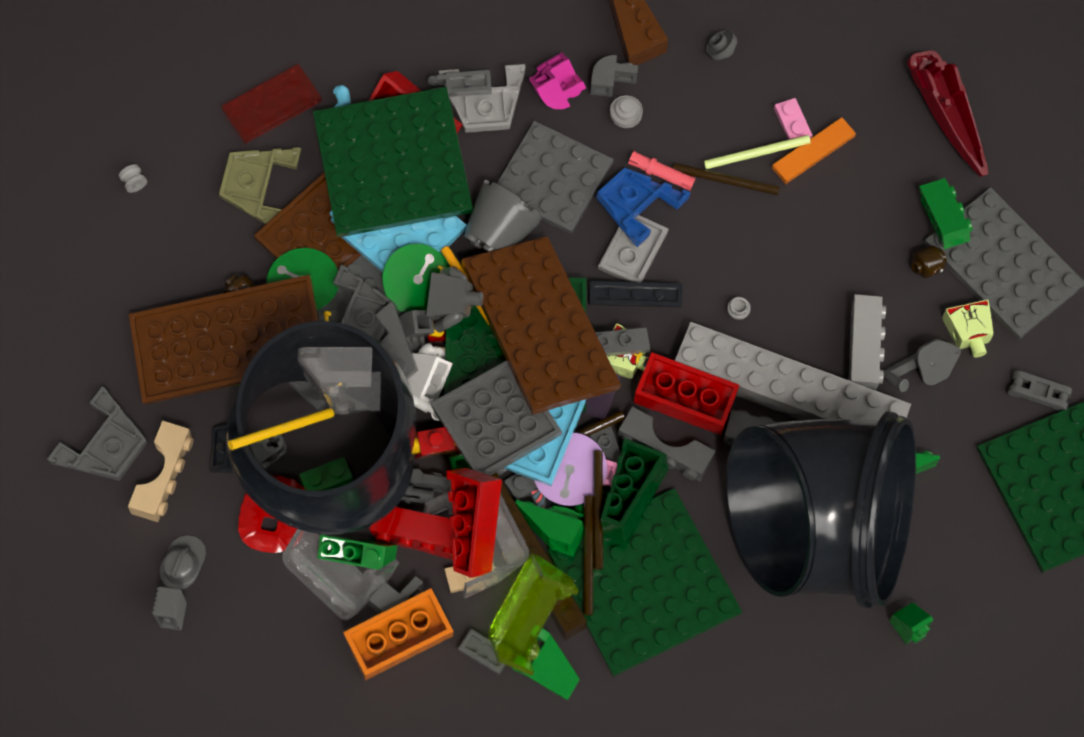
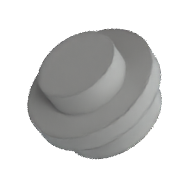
[727,297,750,320]

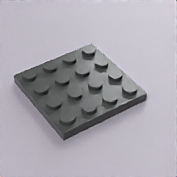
[497,121,614,235]
[431,361,562,476]

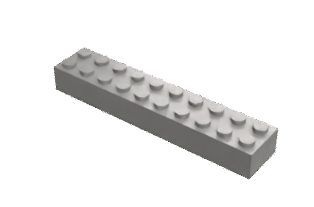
[675,322,911,421]

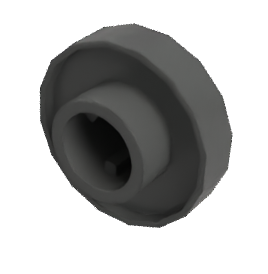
[706,30,737,60]

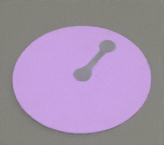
[534,433,607,506]

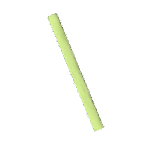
[704,135,811,169]

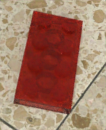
[221,64,322,144]

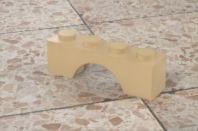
[128,421,194,522]

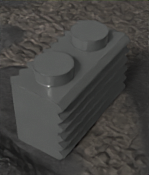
[152,584,187,631]

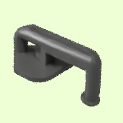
[883,339,961,392]

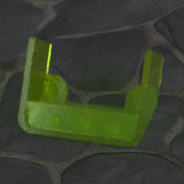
[488,554,579,676]

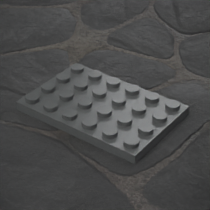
[924,188,1084,341]

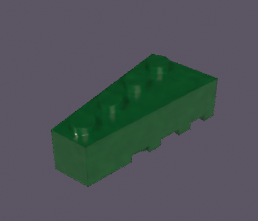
[601,438,669,543]

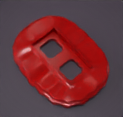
[238,475,304,553]

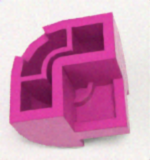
[529,52,586,109]

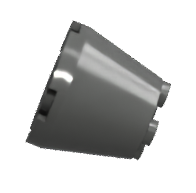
[464,180,543,252]

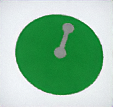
[382,244,450,313]
[267,248,338,310]

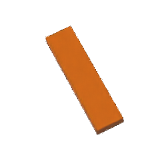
[772,118,856,184]

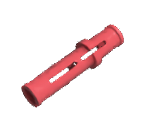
[628,151,696,191]

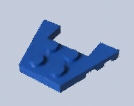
[596,168,691,247]

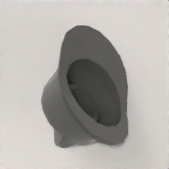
[159,535,206,590]

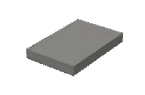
[598,215,669,282]

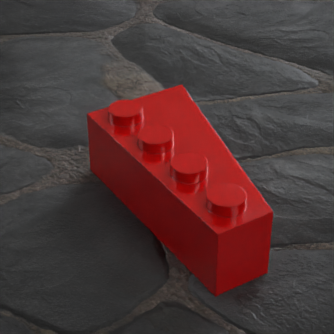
[447,468,502,578]
[369,507,455,560]

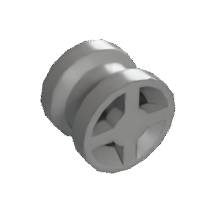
[119,164,147,193]

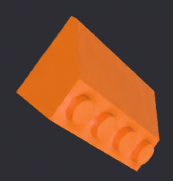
[343,588,454,680]

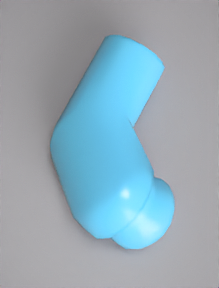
[333,85,351,107]

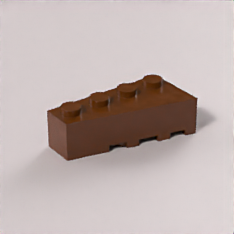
[608,0,668,65]

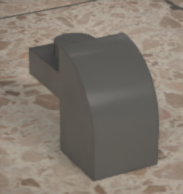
[590,55,638,97]
[399,310,434,353]
[369,576,424,614]

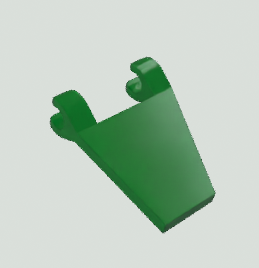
[511,625,580,700]

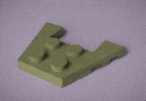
[219,147,301,224]

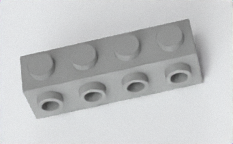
[848,294,886,391]

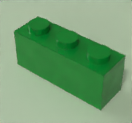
[919,178,973,250]

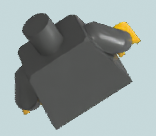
[426,265,484,337]

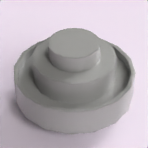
[610,95,643,128]

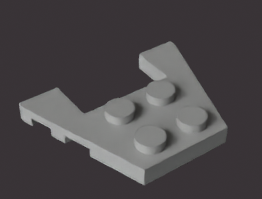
[439,64,525,133]

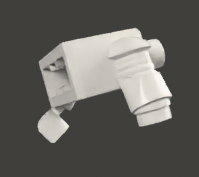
[408,343,453,421]

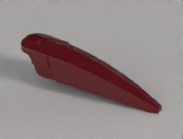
[907,50,988,177]

